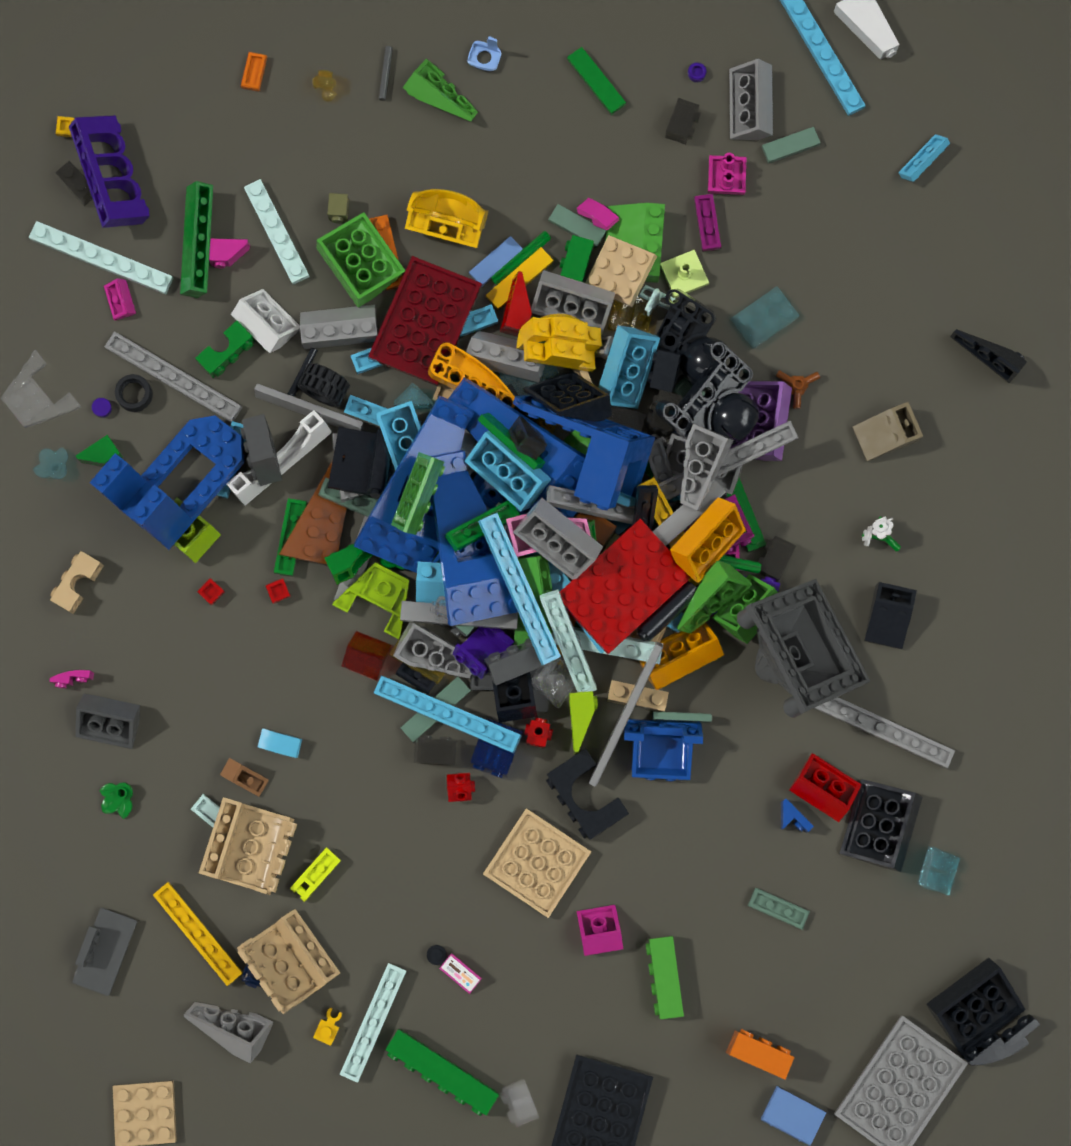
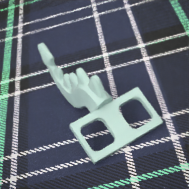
[639,285,676,316]

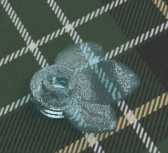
[33,447,68,479]

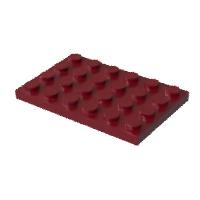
[368,256,482,386]

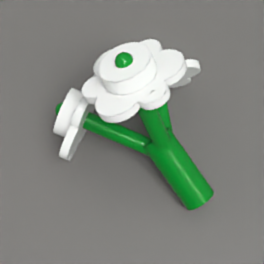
[862,516,901,552]

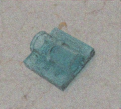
[917,846,960,895]

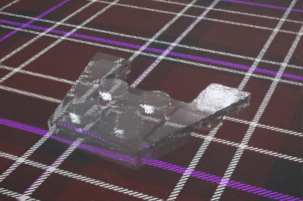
[1,350,81,428]

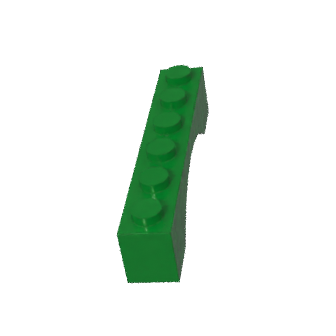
[324,544,373,585]

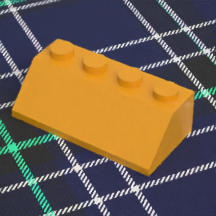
[670,497,746,583]
[638,623,724,690]

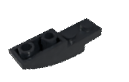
[963,1014,1040,1066]

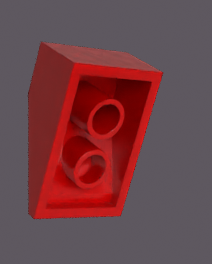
[500,271,532,337]

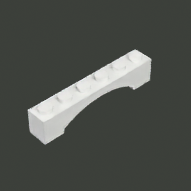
[226,410,332,506]

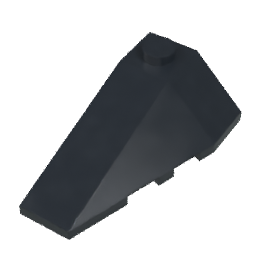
[950,329,1027,383]

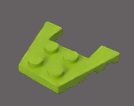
[332,562,409,640]

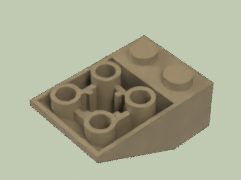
[852,402,923,461]

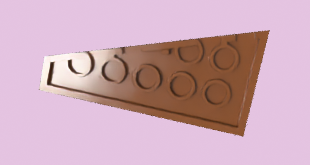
[278,456,346,566]

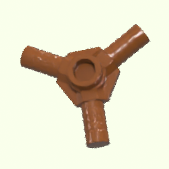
[776,370,820,409]

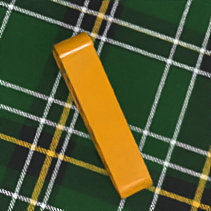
[428,343,515,408]

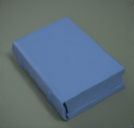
[761,1086,826,1146]

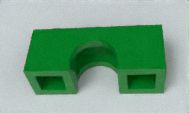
[195,321,254,378]

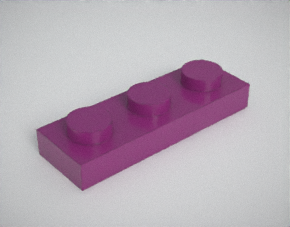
[694,194,721,252]

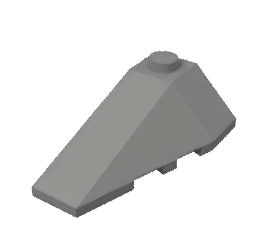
[680,424,733,511]
[393,622,472,678]
[184,1002,273,1063]

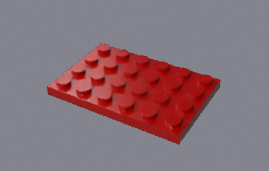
[560,518,691,655]

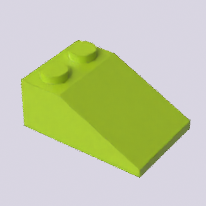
[174,497,221,563]
[569,691,598,755]

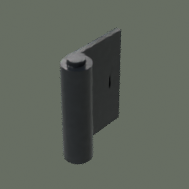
[328,427,392,499]
[636,581,697,641]

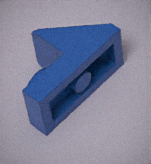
[781,798,814,833]

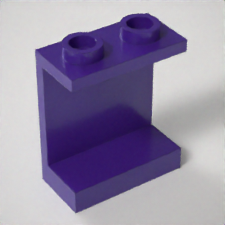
[452,627,515,679]

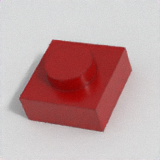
[197,578,225,605]
[265,578,291,604]

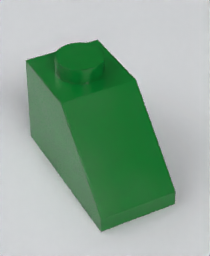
[76,435,123,467]

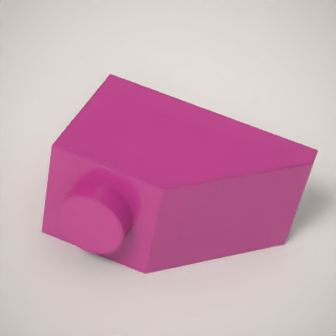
[209,239,250,269]

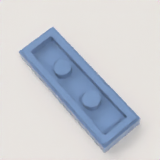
[469,236,523,287]

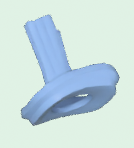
[467,36,501,71]

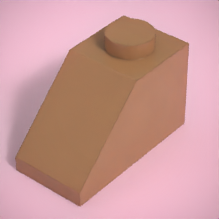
[220,758,269,797]

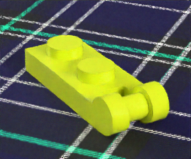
[290,847,341,902]

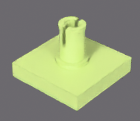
[660,250,709,298]

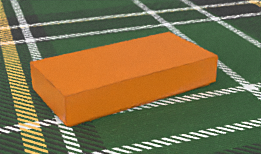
[241,52,267,92]

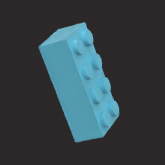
[464,431,551,511]

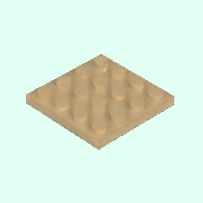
[483,808,591,918]

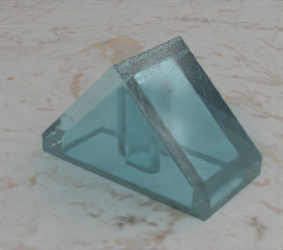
[394,383,433,409]

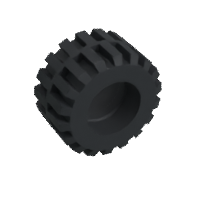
[297,363,350,407]

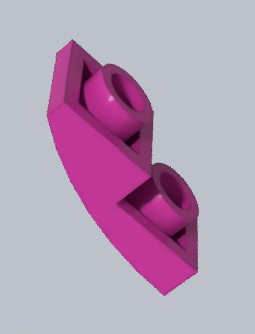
[577,198,619,230]
[49,670,94,689]

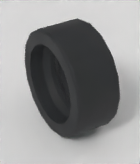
[114,374,153,412]

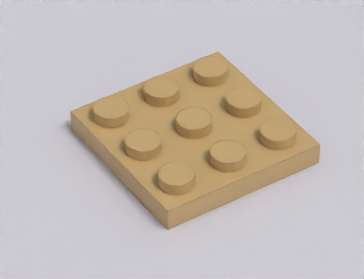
[585,235,657,307]
[113,1081,177,1146]

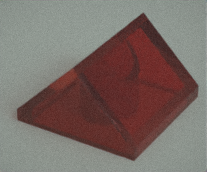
[341,631,392,681]

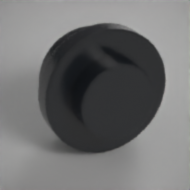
[427,945,446,965]

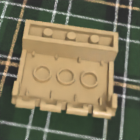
[199,797,297,895]
[237,909,340,1014]

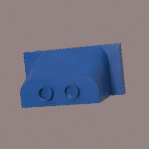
[624,719,703,781]

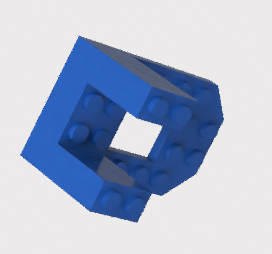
[513,395,655,510]
[89,415,244,550]

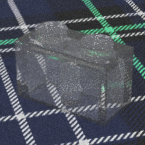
[500,1078,539,1127]

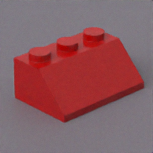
[789,753,862,822]

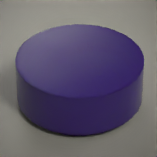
[688,62,707,82]
[92,398,112,418]

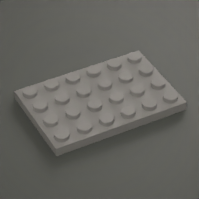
[834,1015,968,1146]

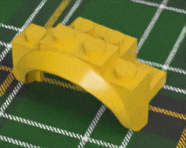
[405,189,489,248]
[517,314,602,372]

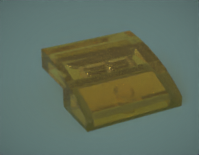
[608,296,652,333]

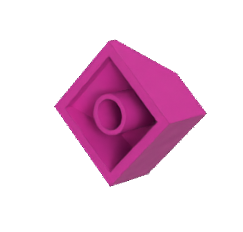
[577,905,623,956]

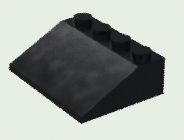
[523,371,612,422]
[839,779,923,872]
[926,958,1026,1056]

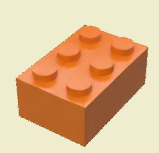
[726,1029,795,1080]

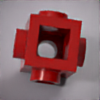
[524,718,553,748]
[447,773,475,802]

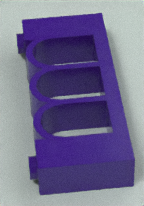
[69,115,150,228]

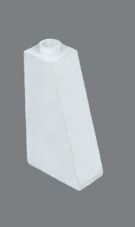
[834,0,900,60]

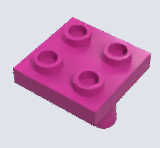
[708,152,746,195]

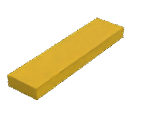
[486,247,554,310]

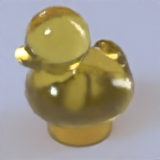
[312,70,337,102]

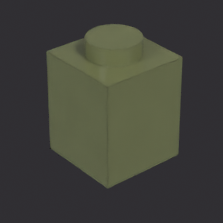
[327,193,349,224]

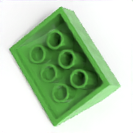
[606,203,665,283]
[317,212,405,308]
[391,452,445,535]

